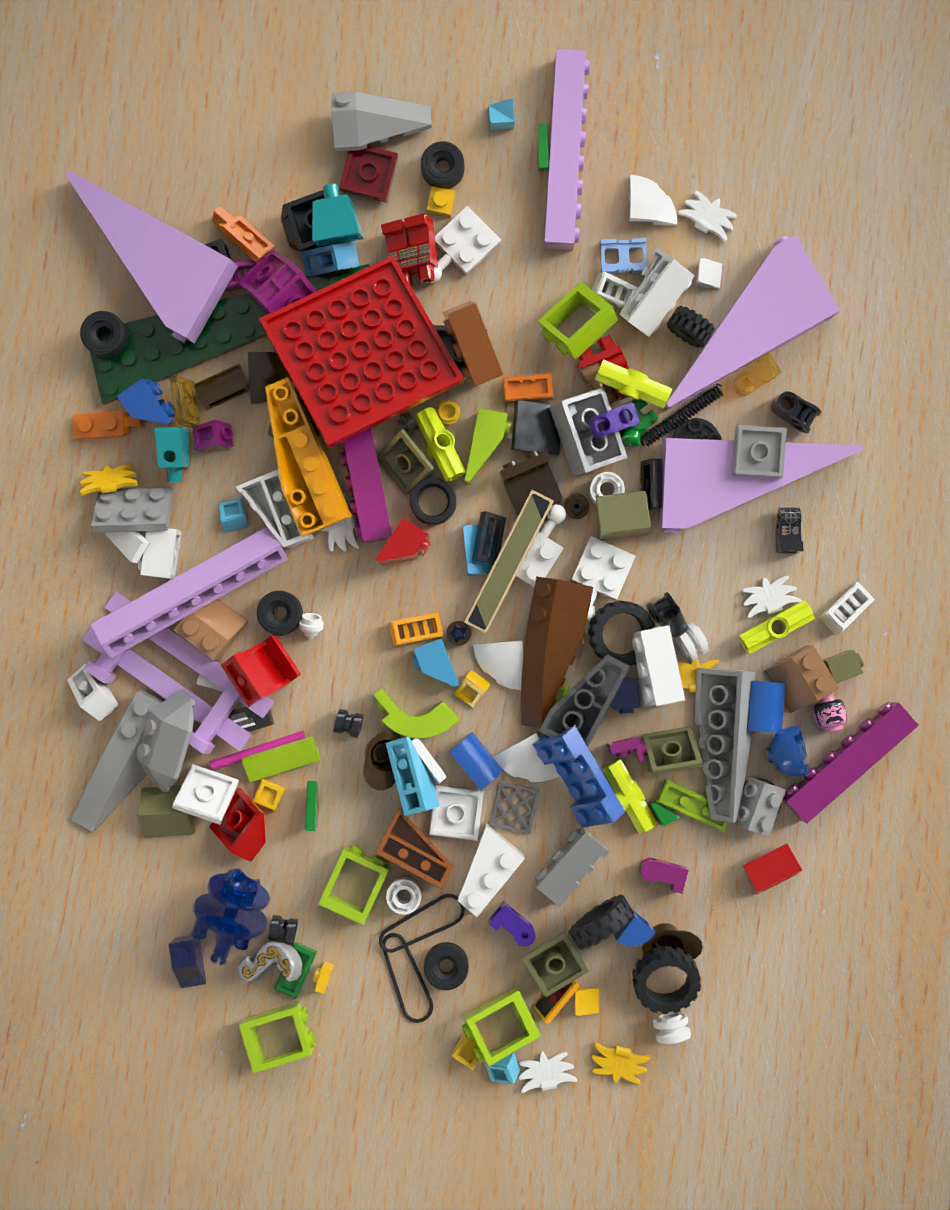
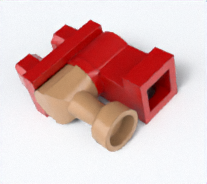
[577,335,629,404]

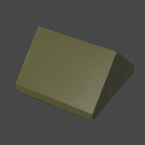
[377,429,435,495]
[596,491,651,541]
[642,726,702,775]
[137,785,195,838]
[521,931,589,997]

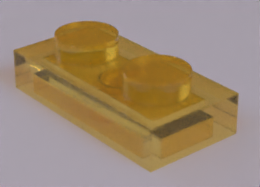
[170,375,200,429]

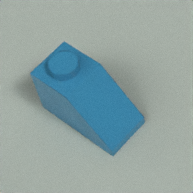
[301,241,359,277]
[411,639,459,687]

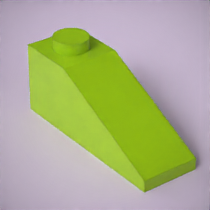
[465,408,512,485]

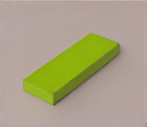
[242,736,321,782]
[656,779,729,833]

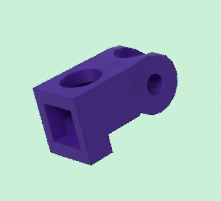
[588,402,640,438]
[488,901,536,947]

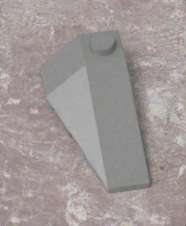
[331,92,432,151]

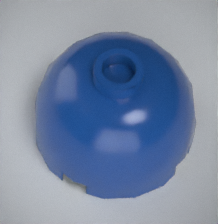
[767,725,809,776]

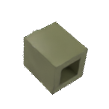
[823,650,864,683]

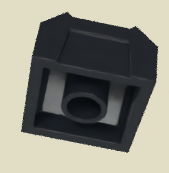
[281,190,325,252]

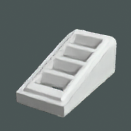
[592,272,638,309]
[819,582,875,635]

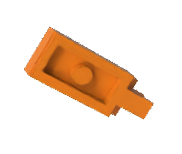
[211,206,275,263]
[73,411,143,440]

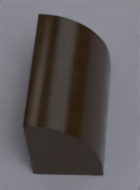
[194,364,250,410]

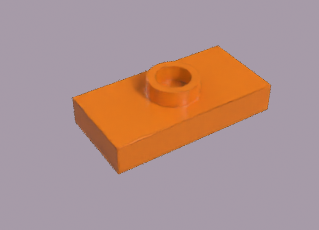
[502,373,553,403]

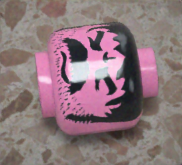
[812,694,848,732]

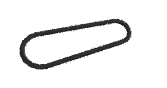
[379,894,465,953]
[382,933,433,1023]

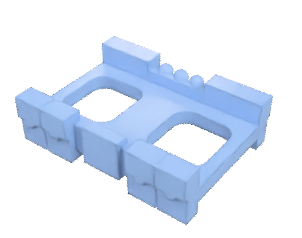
[600,238,647,275]

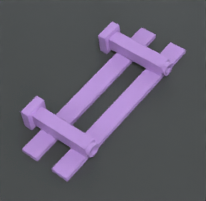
[82,591,274,754]

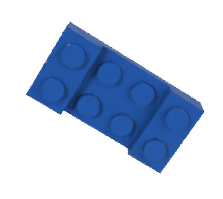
[532,726,625,828]

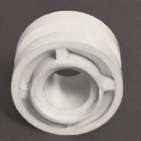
[589,472,625,505]
[675,622,709,662]
[386,876,422,915]
[653,1012,691,1044]

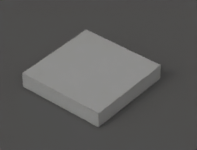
[732,425,787,478]

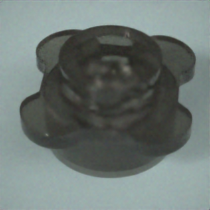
[397,412,419,436]

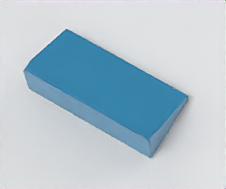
[463,525,492,576]

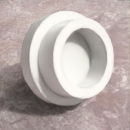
[299,613,324,640]

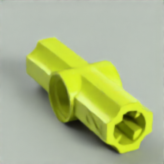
[595,360,672,409]
[414,407,466,482]
[739,600,815,654]
[602,758,658,834]

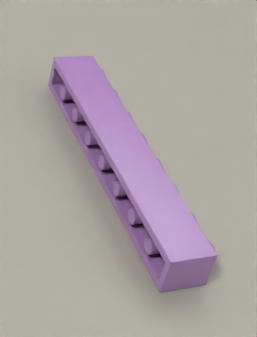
[544,49,590,251]
[90,527,288,658]

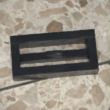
[641,458,662,510]
[472,511,507,565]

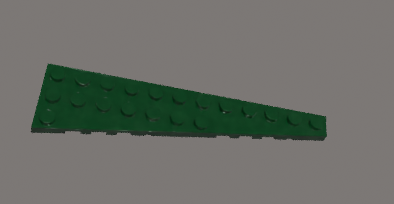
[90,264,370,405]

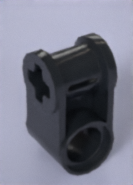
[771,391,821,434]
[646,592,688,637]

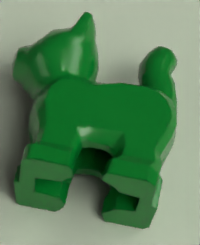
[620,399,659,448]

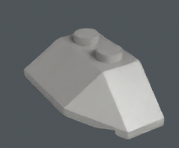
[137,690,195,792]

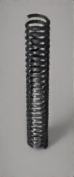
[640,383,723,447]

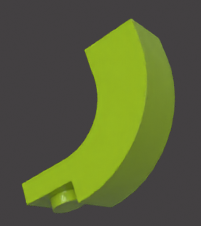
[374,688,460,738]

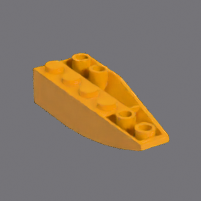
[265,377,352,537]

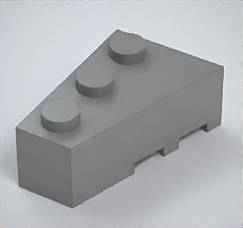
[535,827,609,907]

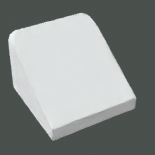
[695,258,722,289]

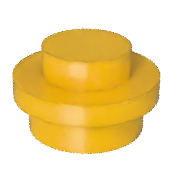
[436,400,460,425]

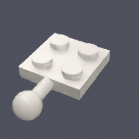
[429,206,501,283]
[516,504,566,587]
[571,536,635,622]

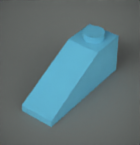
[386,736,440,816]

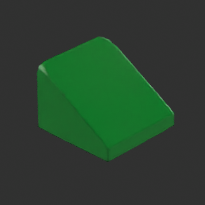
[649,801,680,826]

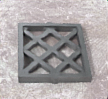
[490,781,539,834]

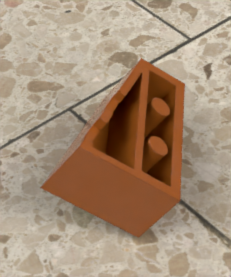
[443,301,503,386]
[375,808,454,889]

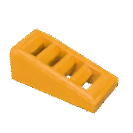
[388,612,443,647]

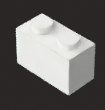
[138,528,182,579]

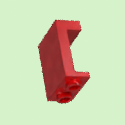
[221,634,301,707]

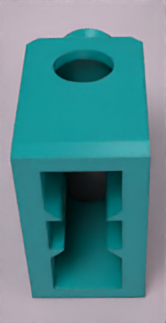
[312,184,364,248]
[155,427,190,482]

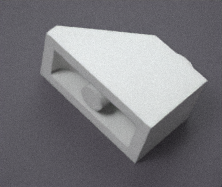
[67,664,118,721]

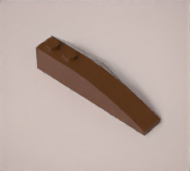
[521,576,593,729]

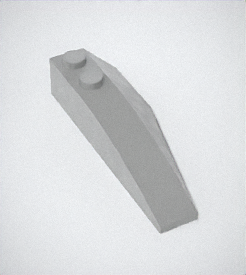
[694,668,756,823]
[71,690,163,832]

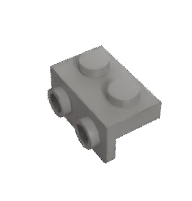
[734,776,786,836]

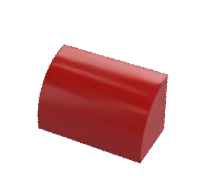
[743,843,802,895]

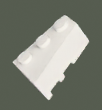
[458,823,525,917]

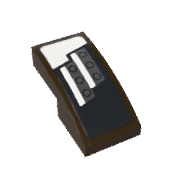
[228,707,274,732]

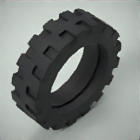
[588,600,656,666]
[568,894,635,950]
[632,946,701,1014]

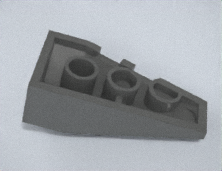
[539,655,630,747]

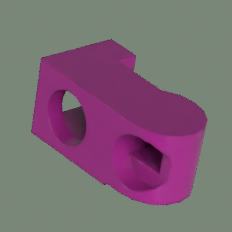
[639,858,689,894]

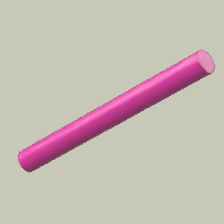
[209,731,306,771]

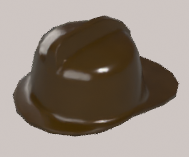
[363,731,401,790]
[642,923,703,960]

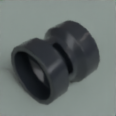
[333,709,364,738]
[268,915,298,944]

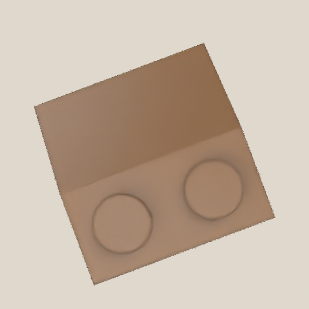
[174,599,248,660]
[765,645,839,713]

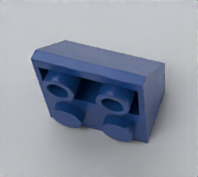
[117,379,178,424]

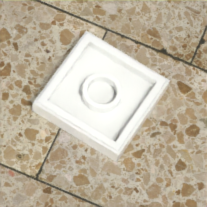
[173,764,239,824]
[429,785,484,841]

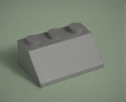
[549,387,628,477]

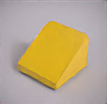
[454,670,490,708]
[574,987,599,1016]

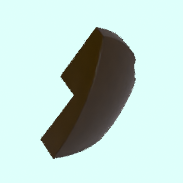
[248,352,292,404]

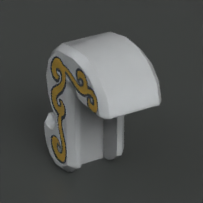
[237,941,302,982]

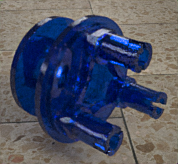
[191,868,270,965]

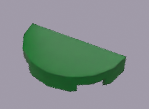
[538,124,549,171]
[305,781,319,831]

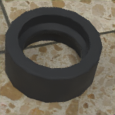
[410,477,456,525]

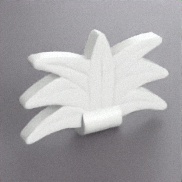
[678,191,737,242]
[321,494,360,552]
[742,575,802,619]
[518,1051,577,1093]

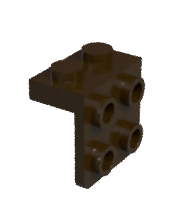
[500,451,562,516]

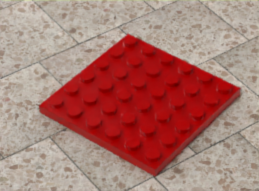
[259,256,464,448]

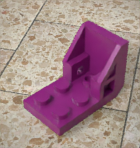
[238,249,317,314]

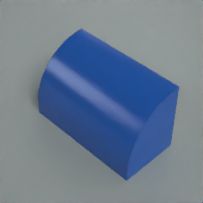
[748,681,786,733]
[449,732,503,790]
[613,911,655,946]

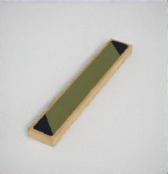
[465,490,554,633]

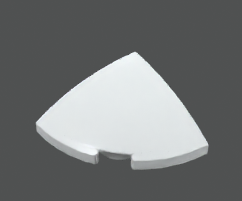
[629,175,677,226]
[473,641,523,690]
[493,733,560,782]

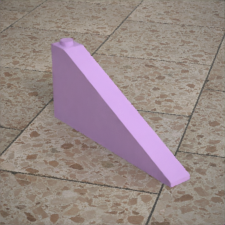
[65,170,238,344]
[664,235,840,411]
[658,438,862,533]

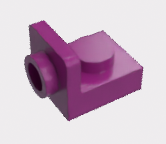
[193,420,233,452]
[607,736,647,763]

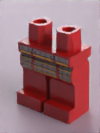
[381,213,439,286]

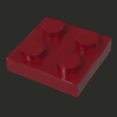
[339,146,399,203]

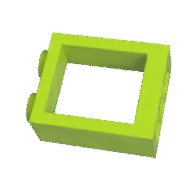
[538,281,618,360]
[318,845,390,925]
[461,988,541,1066]
[239,1001,316,1074]

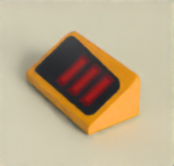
[534,979,580,1024]

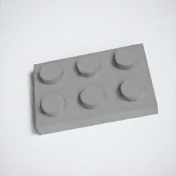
[91,487,173,533]

